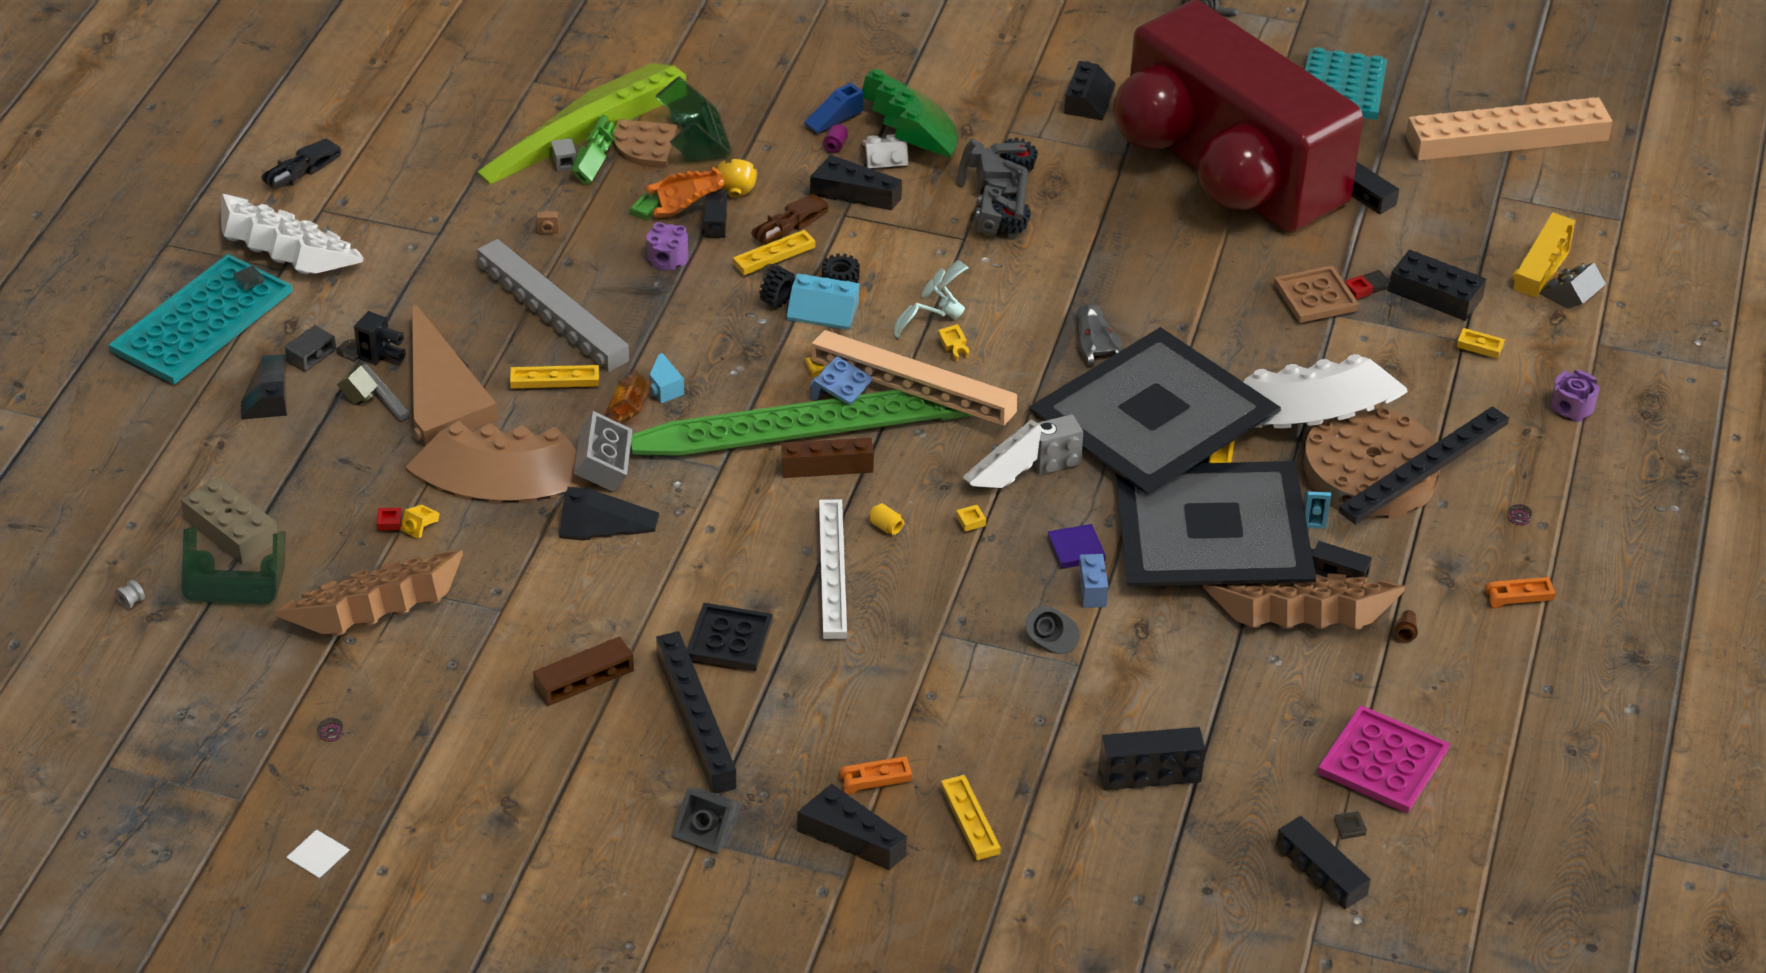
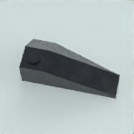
[241,354,287,420]

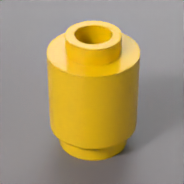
[869,503,904,535]

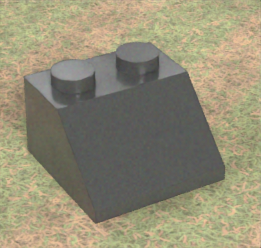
[672,787,742,853]

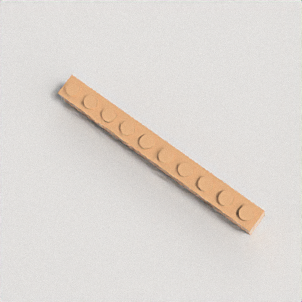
[811,330,1017,426]

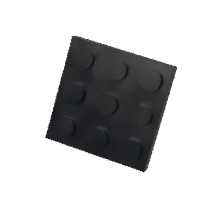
[687,603,773,671]

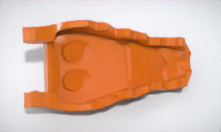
[645,167,724,218]

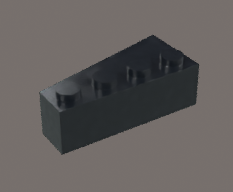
[810,155,902,210]
[797,783,907,870]

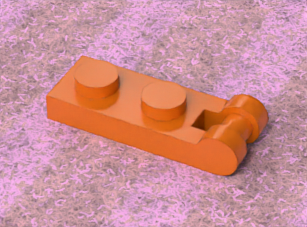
[1484,577,1556,608]
[838,756,912,795]

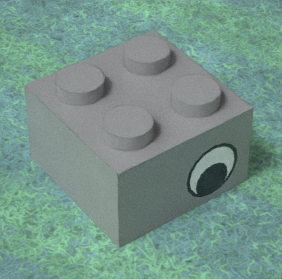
[1033,414,1083,475]

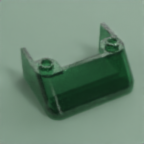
[655,76,732,162]
[182,527,286,604]

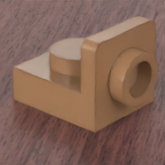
[536,211,559,234]

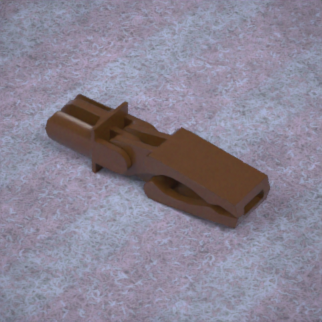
[751,194,829,245]

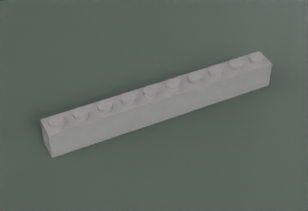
[477,239,629,372]

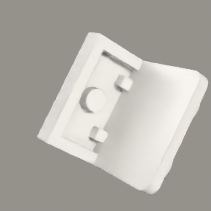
[862,134,908,168]

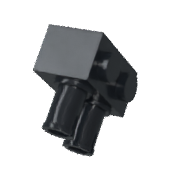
[354,311,406,366]

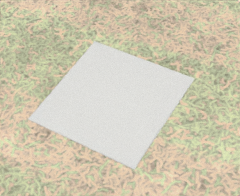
[286,830,350,878]

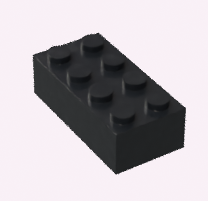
[1388,249,1487,321]
[1098,727,1206,790]

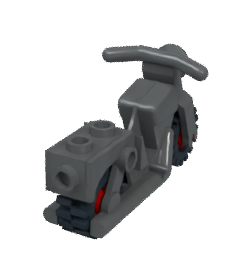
[957,138,1038,240]

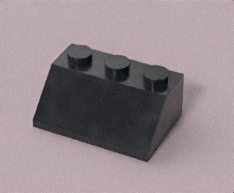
[1064,61,1116,121]

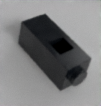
[704,190,728,238]
[1311,541,1372,579]

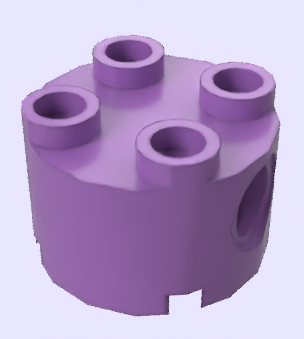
[646,222,689,270]
[1551,370,1600,422]

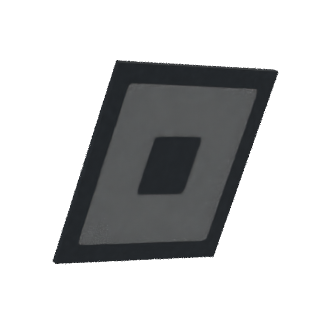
[1029,327,1281,495]
[1116,461,1316,587]

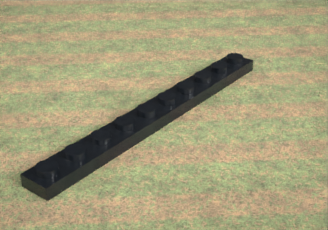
[1338,406,1509,525]

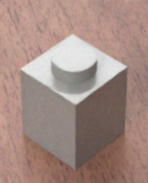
[551,138,576,172]

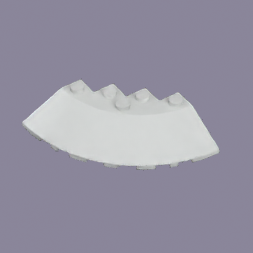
[221,194,364,274]
[1243,354,1407,428]

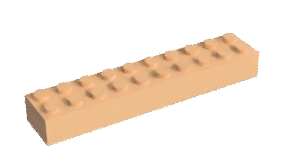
[1406,98,1613,160]

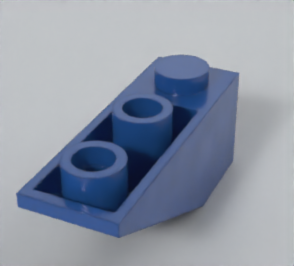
[804,82,864,134]

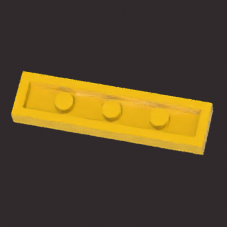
[733,230,816,275]
[510,365,599,389]
[941,775,1001,861]

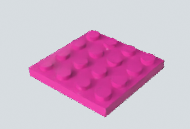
[1317,705,1450,814]

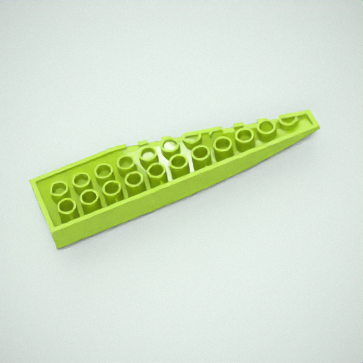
[478,63,686,185]

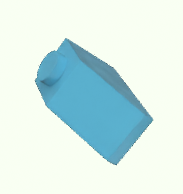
[648,353,684,403]
[1303,492,1331,529]

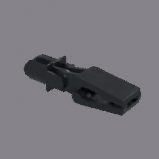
[261,138,341,190]

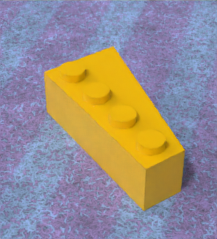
[1512,212,1576,298]

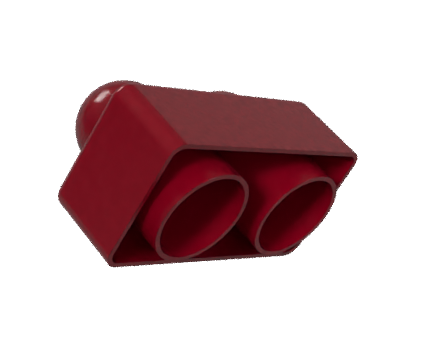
[1113,0,1363,233]

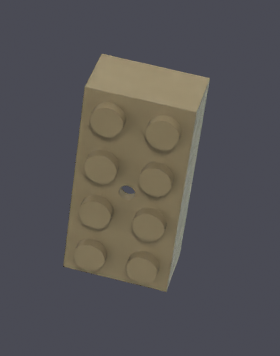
[181,477,279,565]

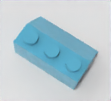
[787,274,860,330]

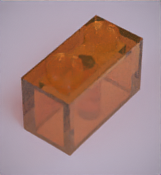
[607,370,652,424]

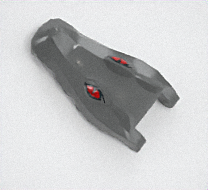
[1077,304,1123,367]

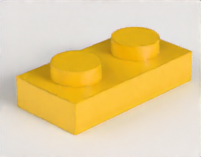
[1456,328,1505,359]

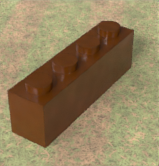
[781,438,874,478]
[533,636,634,707]

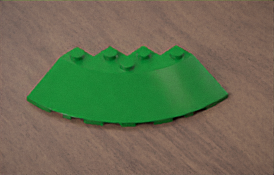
[862,69,958,158]

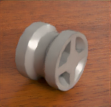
[115,580,145,609]

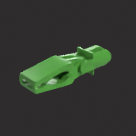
[571,115,617,185]

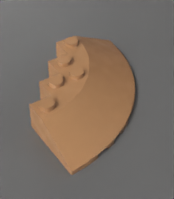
[405,421,593,504]
[273,550,463,636]
[1203,573,1405,630]

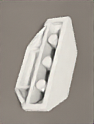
[962,420,1041,488]

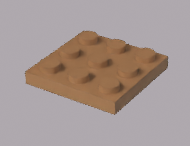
[1274,265,1359,323]

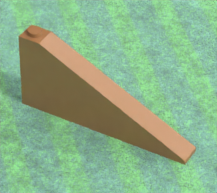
[412,304,498,447]

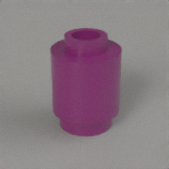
[823,124,848,153]

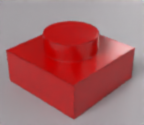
[1344,275,1374,300]
[377,507,402,531]

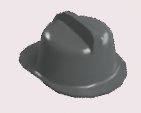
[1026,606,1080,653]

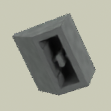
[1541,262,1606,309]

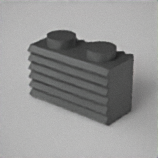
[285,325,336,372]

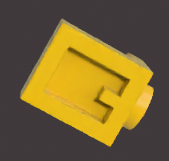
[401,504,440,539]

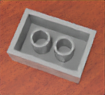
[574,411,632,492]

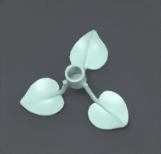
[894,260,969,340]

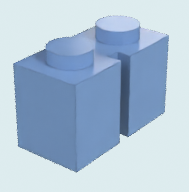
[1078,554,1108,608]

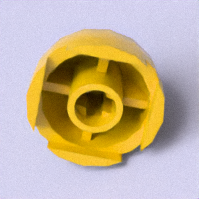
[716,159,757,198]

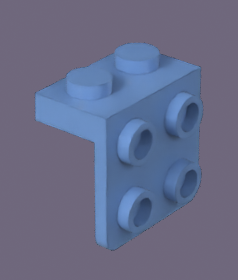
[809,356,872,405]

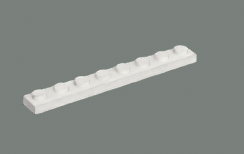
[819,499,847,639]

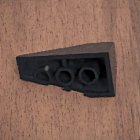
[560,487,659,541]

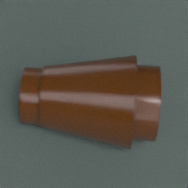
[1394,610,1418,643]

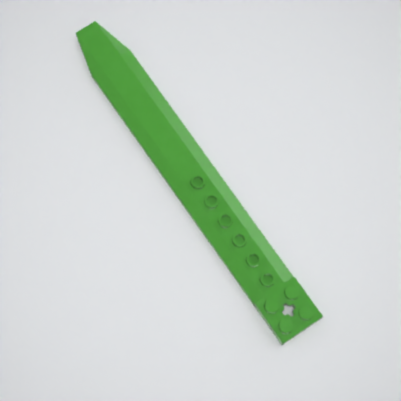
[631,379,975,455]

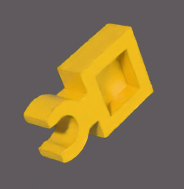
[938,324,969,362]

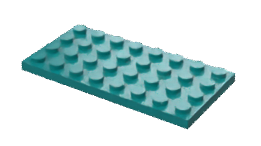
[1305,47,1387,120]
[108,254,293,385]

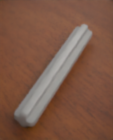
[362,364,410,421]

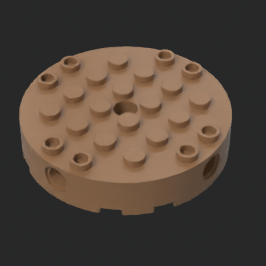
[1303,407,1440,519]

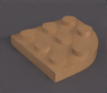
[614,119,678,168]

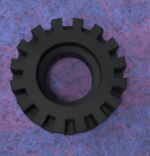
[822,253,860,283]
[759,266,795,308]

